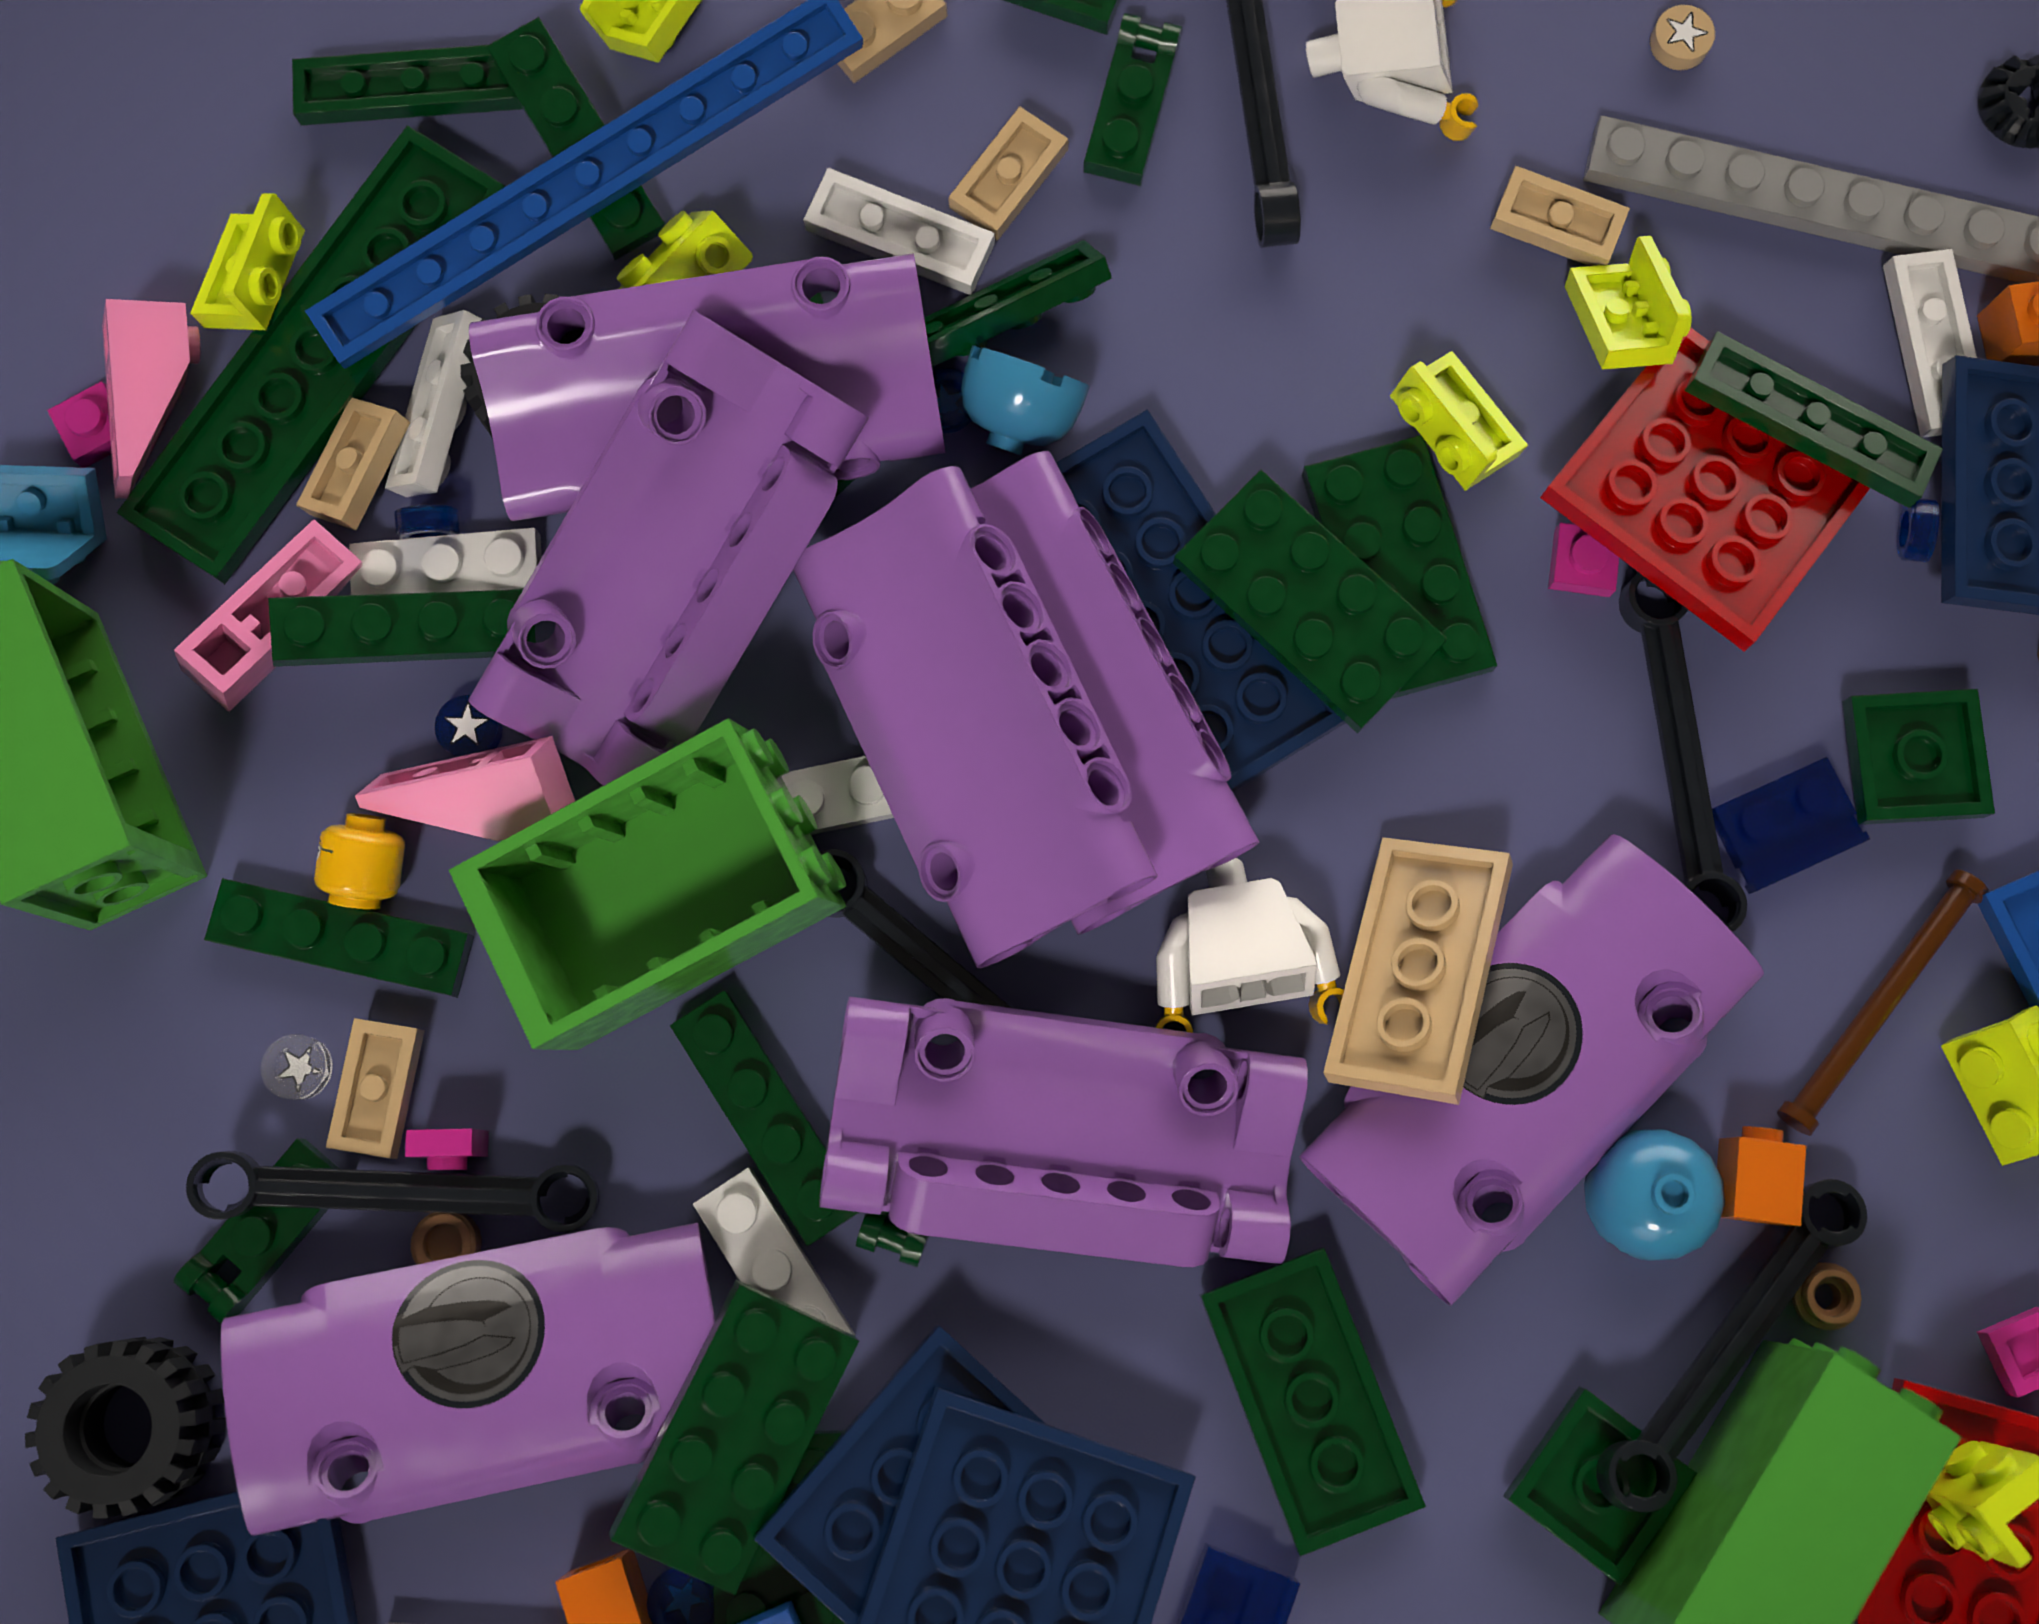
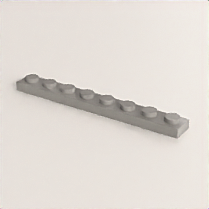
[1583,115,2039,283]

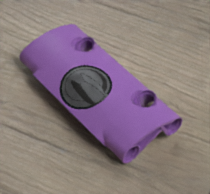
[1299,834,1764,1306]
[221,1222,715,1536]

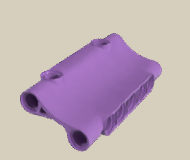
[469,253,945,521]
[468,309,869,786]
[971,451,1260,935]
[793,466,1158,968]
[819,996,1308,1267]

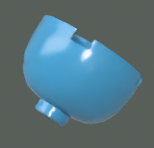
[961,345,1090,455]
[1584,1129,1725,1261]

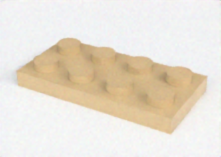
[1323,837,1513,1105]

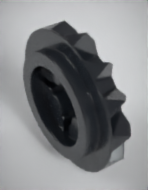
[1978,54,2039,149]

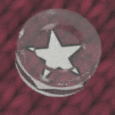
[261,1034,333,1100]

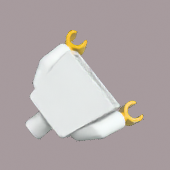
[1306,0,1478,141]
[1156,858,1344,1033]

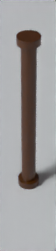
[1777,869,1989,1136]

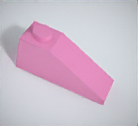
[102,299,200,499]
[174,519,362,712]
[355,736,575,841]

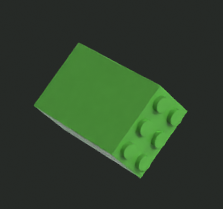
[0,559,208,931]
[449,718,847,1050]
[1598,1338,1961,1624]

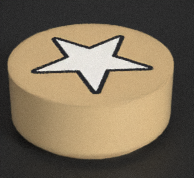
[1650,5,1715,70]

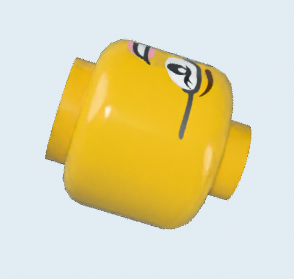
[314,813,405,909]

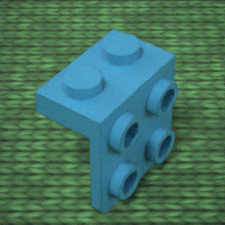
[0,465,107,584]

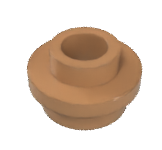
[1792,1262,1861,1330]

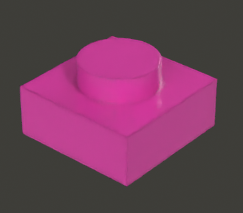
[47,381,112,468]
[1548,523,1619,597]
[405,1129,489,1171]
[1977,1307,2039,1398]

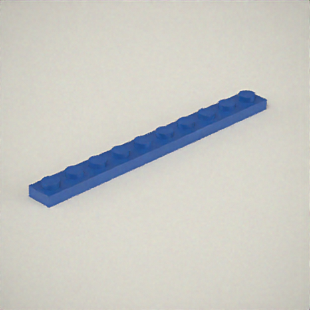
[305,0,863,369]

